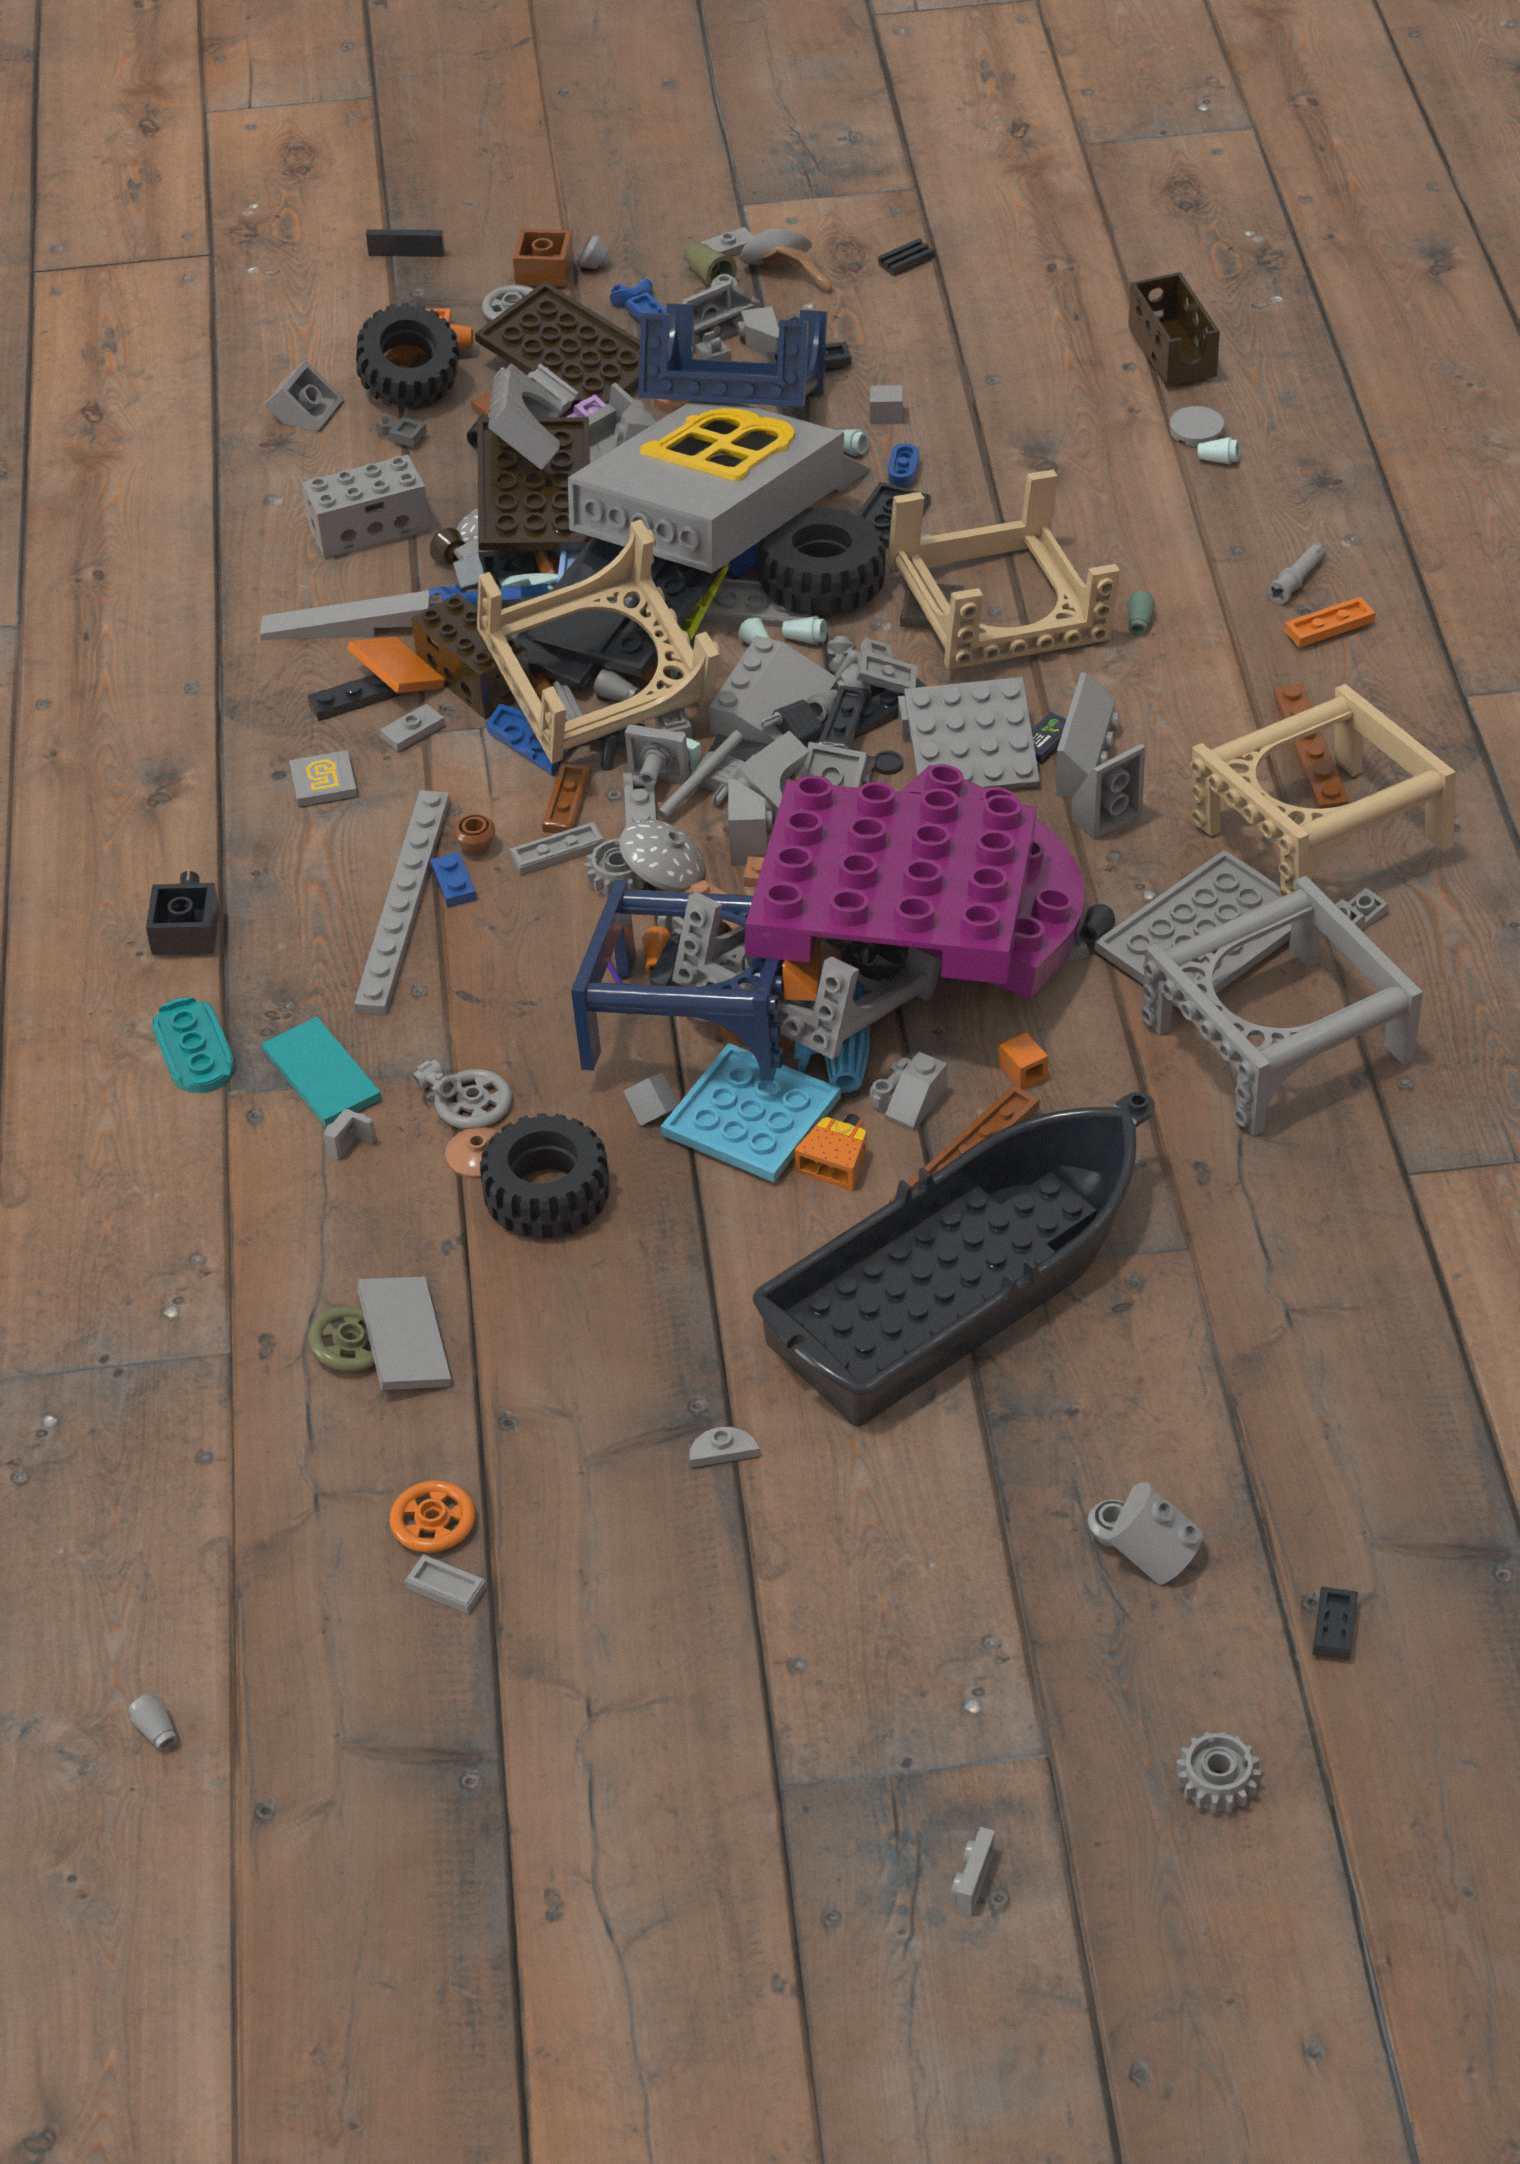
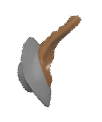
[740,228,833,292]

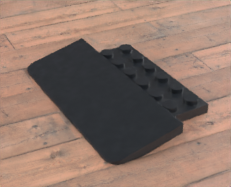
[515,537,725,692]

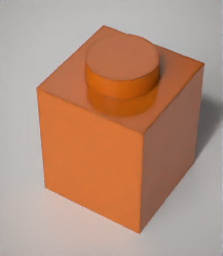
[999,1032,1048,1090]

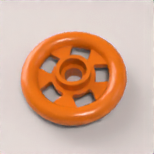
[389,1480,475,1553]

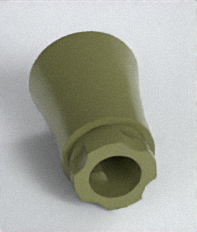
[683,241,737,286]

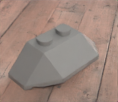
[682,281,760,352]

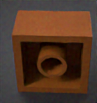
[513,229,574,287]

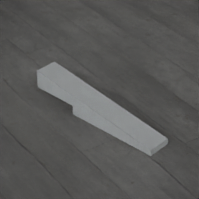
[260,590,432,640]

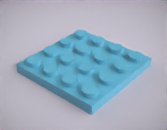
[661,1043,841,1183]

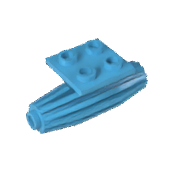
[794,980,870,1093]

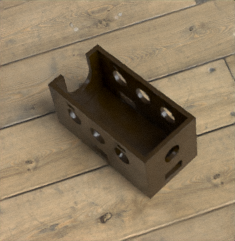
[1129,272,1220,387]
[411,593,531,719]

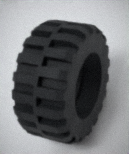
[356,303,459,409]
[480,1113,610,1240]

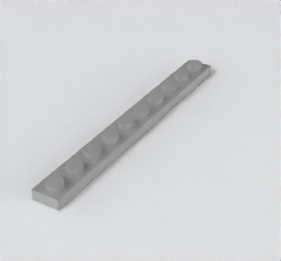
[354,790,450,1015]

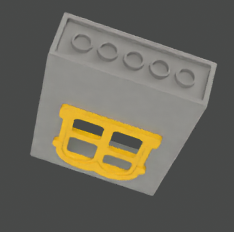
[568,401,844,573]

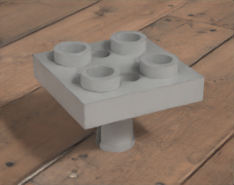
[625,724,690,786]

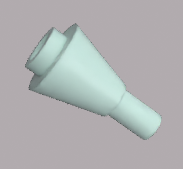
[738,618,770,645]

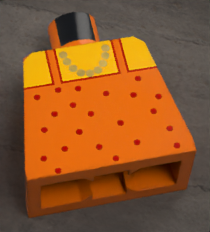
[795,1114,867,1191]

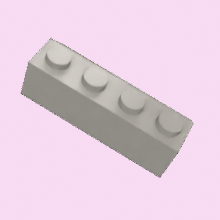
[1056,672,1120,798]

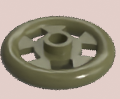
[308,1306,375,1372]

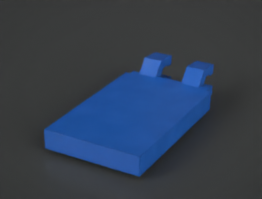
[429,583,549,607]

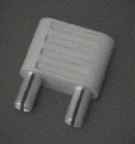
[689,751,744,805]

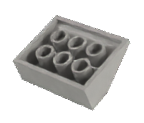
[709,635,838,744]

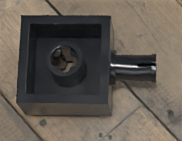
[146,871,220,955]

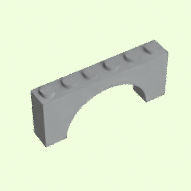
[488,363,562,470]

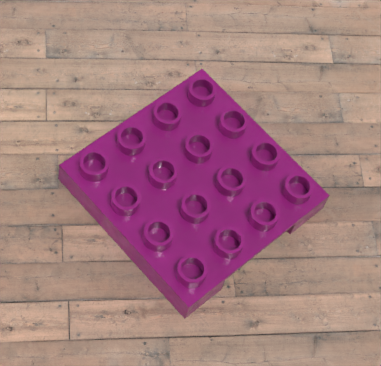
[745,776,1037,984]

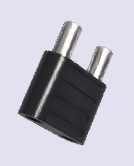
[760,699,824,747]

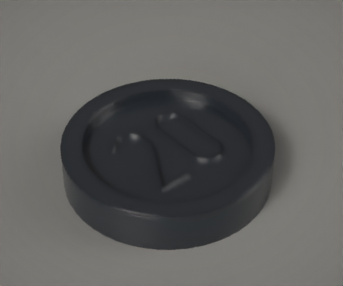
[873,750,903,775]

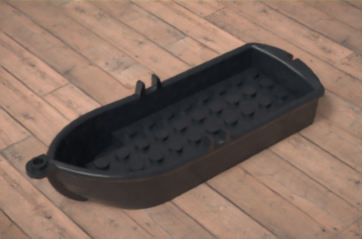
[753,1092,1155,1426]

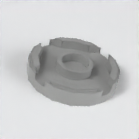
[1170,406,1224,447]

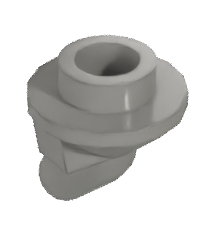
[827,636,857,672]

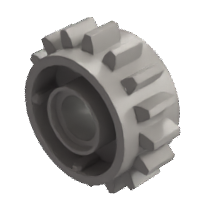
[585,839,646,896]
[1176,1732,1261,1813]

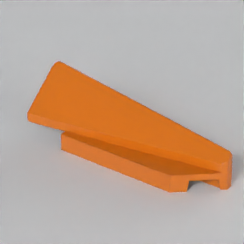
[783,937,841,1001]

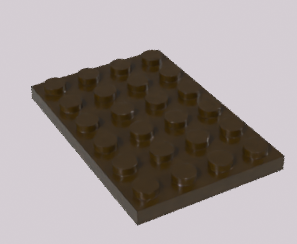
[475,281,640,405]
[477,417,592,551]

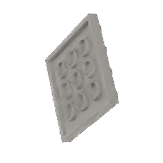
[904,677,1040,790]

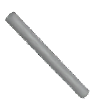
[658,730,743,819]

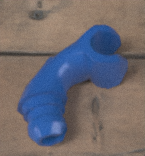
[610,278,653,308]

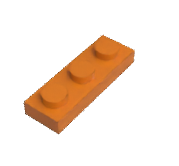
[1284,596,1376,648]

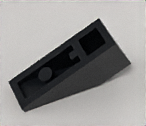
[453,550,539,590]

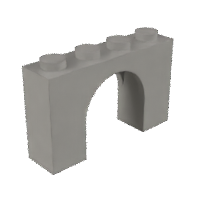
[733,731,810,826]

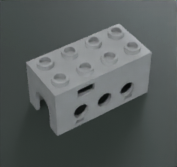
[302,455,431,559]

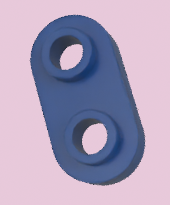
[888,443,919,487]

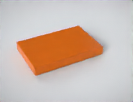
[348,637,445,693]

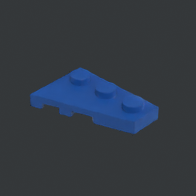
[486,704,569,776]

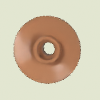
[445,1127,501,1178]

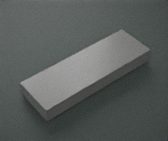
[509,822,605,876]

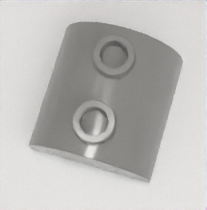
[1107,1482,1203,1585]

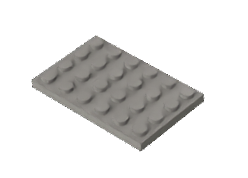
[1095,850,1291,1010]

